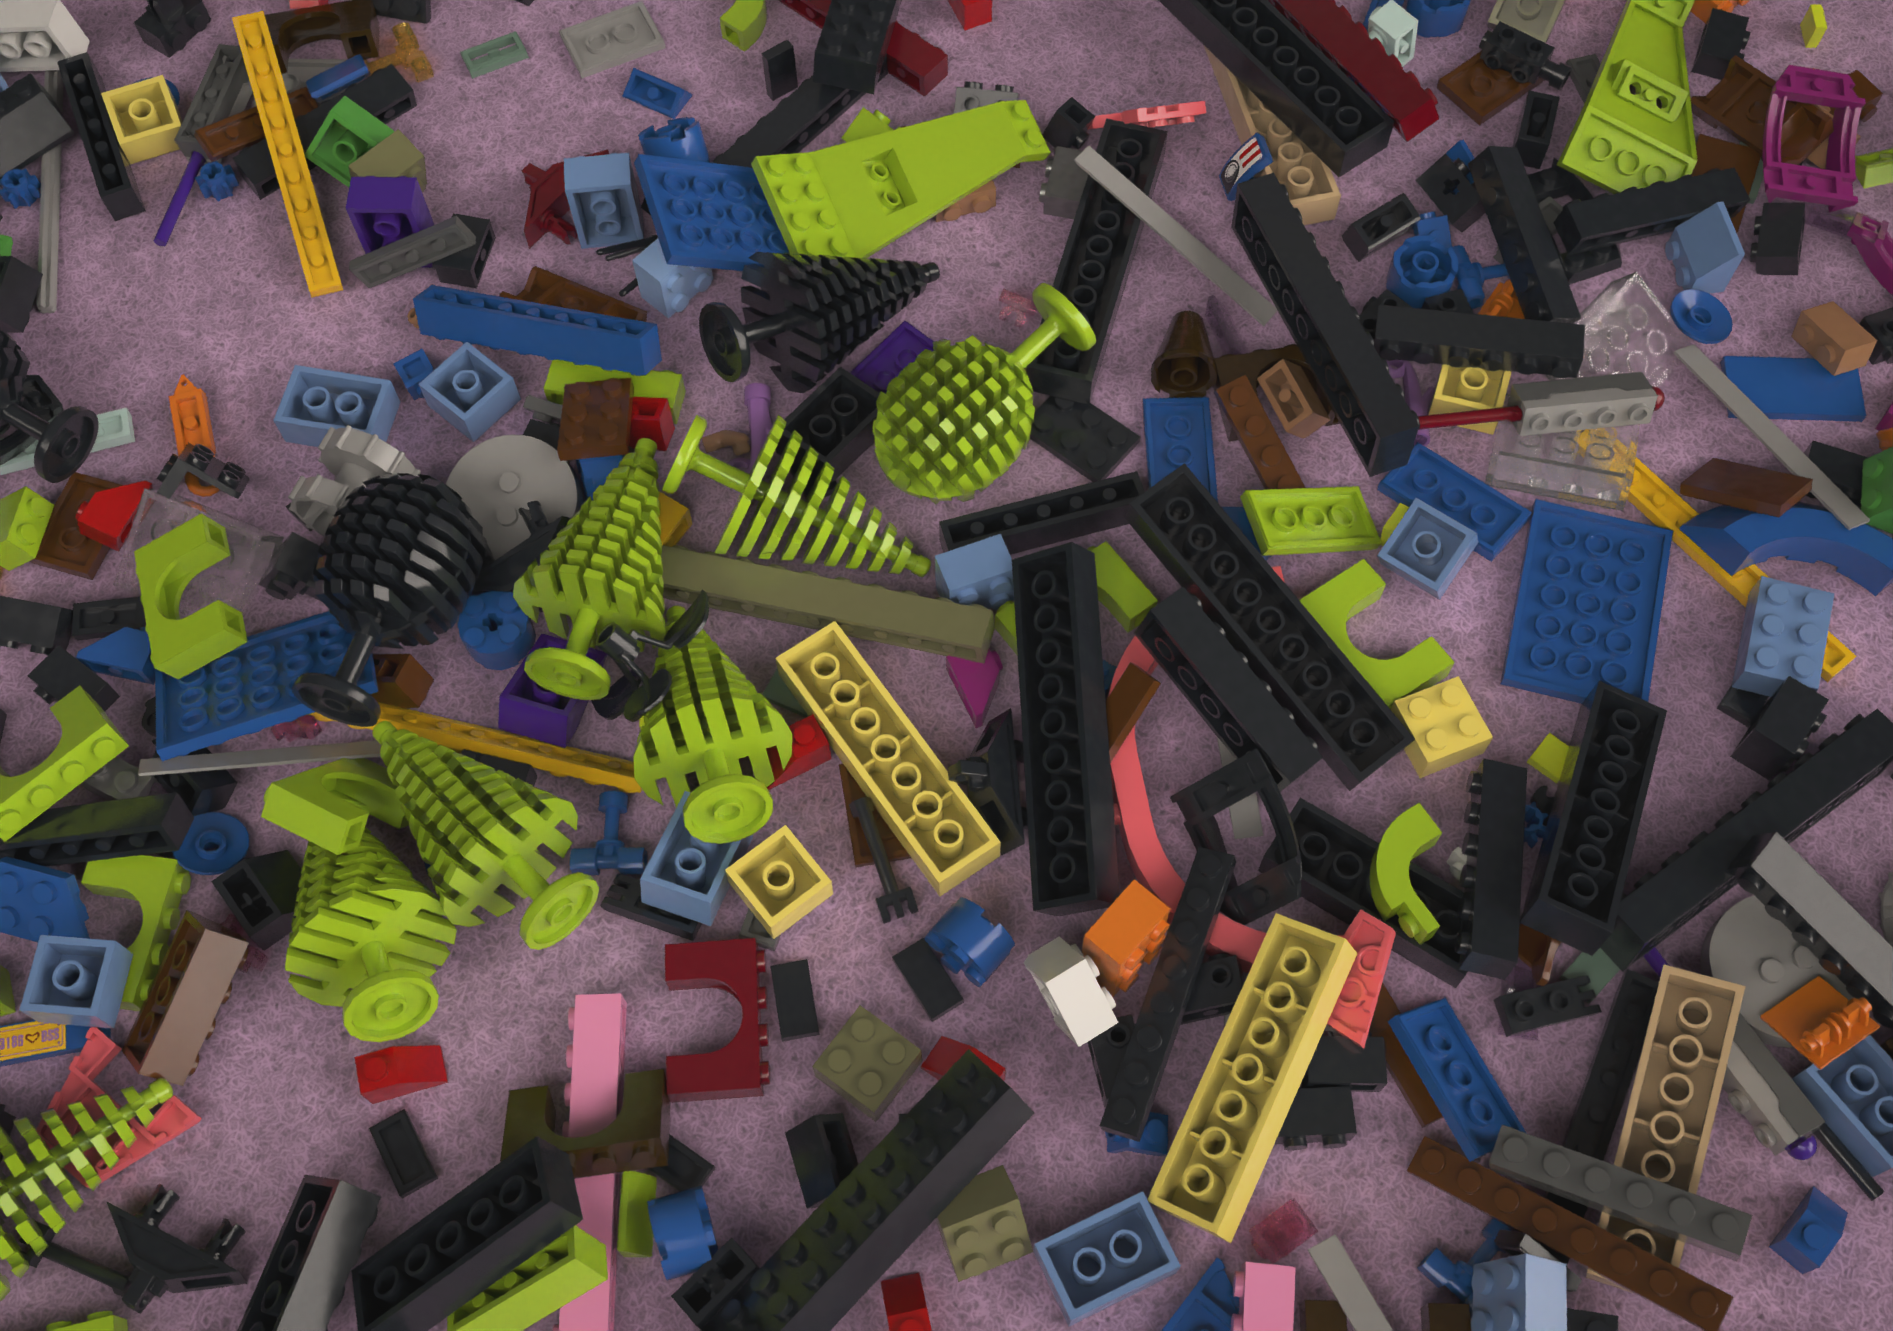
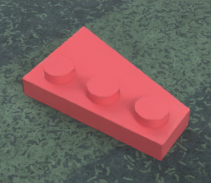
[1326,909,1396,1049]

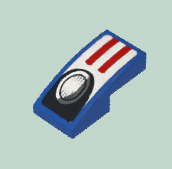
[1219,133,1273,201]

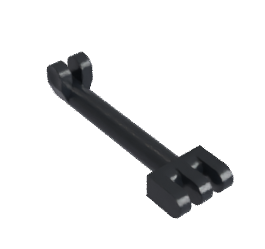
[849,797,919,924]
[19,1220,132,1297]

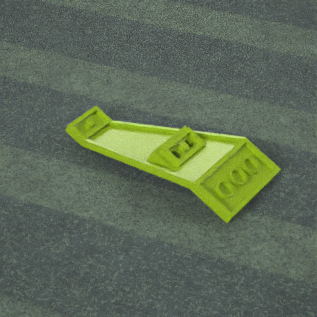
[1557,0,1697,194]
[751,100,1051,258]

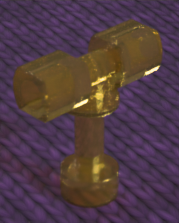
[362,22,434,82]

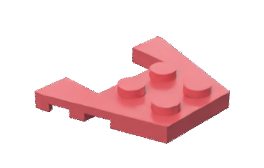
[1087,101,1206,130]
[37,1027,202,1189]

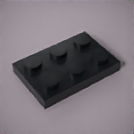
[1030,396,1140,482]

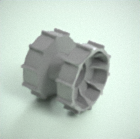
[288,425,421,537]

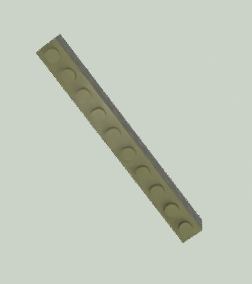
[661,545,995,664]

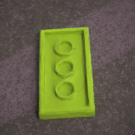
[1240,486,1382,556]

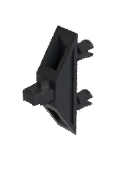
[473,501,570,612]
[948,708,1028,855]
[106,1184,247,1314]

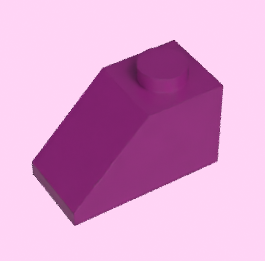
[946,650,1003,728]

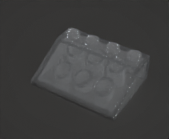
[1545,272,1693,431]
[1485,393,1640,511]
[113,488,284,616]

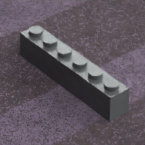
[1489,1125,1752,1261]

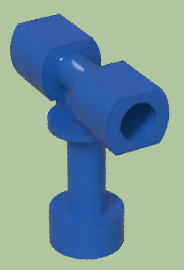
[1447,245,1510,310]
[570,791,648,875]
[1417,1218,1512,1319]

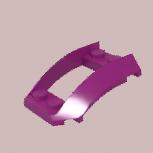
[1763,65,1866,213]
[1847,212,1893,296]

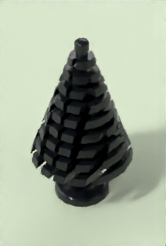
[699,252,940,394]

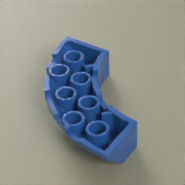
[1679,502,1893,596]

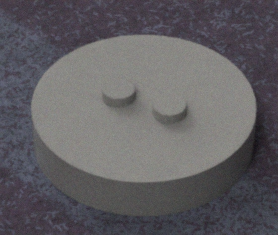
[446,434,584,560]
[1700,896,1854,1048]

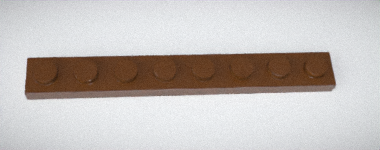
[1407,1136,1734,1331]

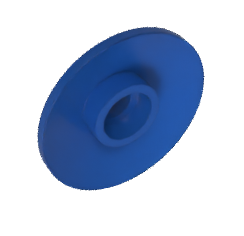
[1670,289,1733,344]
[172,812,250,875]

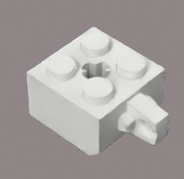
[1024,936,1118,1047]

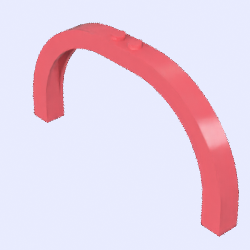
[1108,566,1344,973]

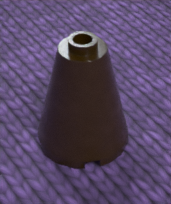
[1151,311,1218,398]

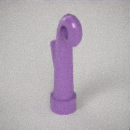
[1386,360,1435,446]
[727,383,773,474]

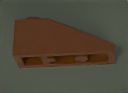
[370,654,434,708]

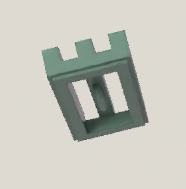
[460,31,529,79]

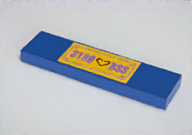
[0,1020,111,1067]

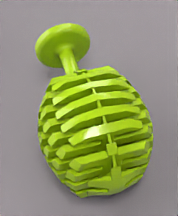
[872,283,1096,505]

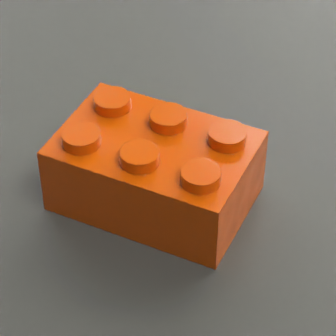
[1081,879,1171,997]

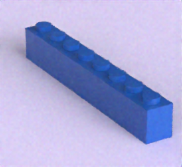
[413,285,662,376]

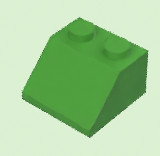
[305,96,395,187]

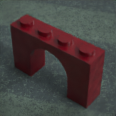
[665,938,770,1103]

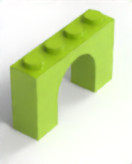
[134,513,248,680]
[995,541,1158,655]
[1299,559,1455,709]
[0,685,129,842]
[261,758,409,855]
[81,855,191,1011]

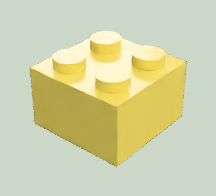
[101,75,182,165]
[1428,364,1512,435]
[1390,676,1493,778]
[725,825,833,939]

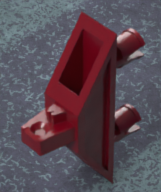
[522,149,609,249]

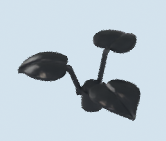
[591,589,709,722]

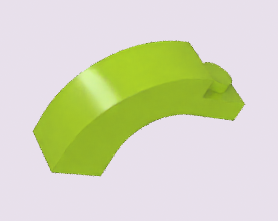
[719,0,767,52]
[1369,803,1442,945]

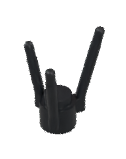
[596,234,658,297]

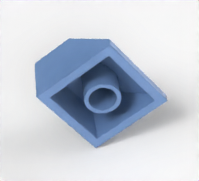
[1665,201,1745,294]

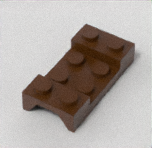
[1691,55,1834,165]
[499,266,647,322]

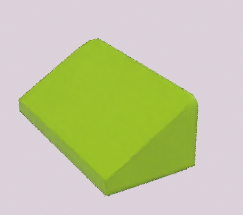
[1855,148,1893,189]
[617,1170,657,1257]

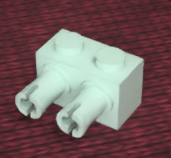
[1368,0,1418,67]

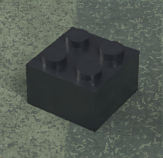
[1730,676,1829,780]

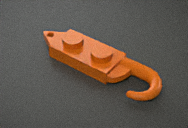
[168,374,220,497]

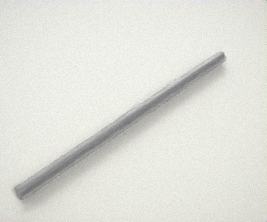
[36,70,63,314]

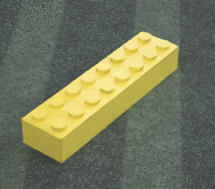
[775,621,1001,896]
[1147,913,1357,1243]

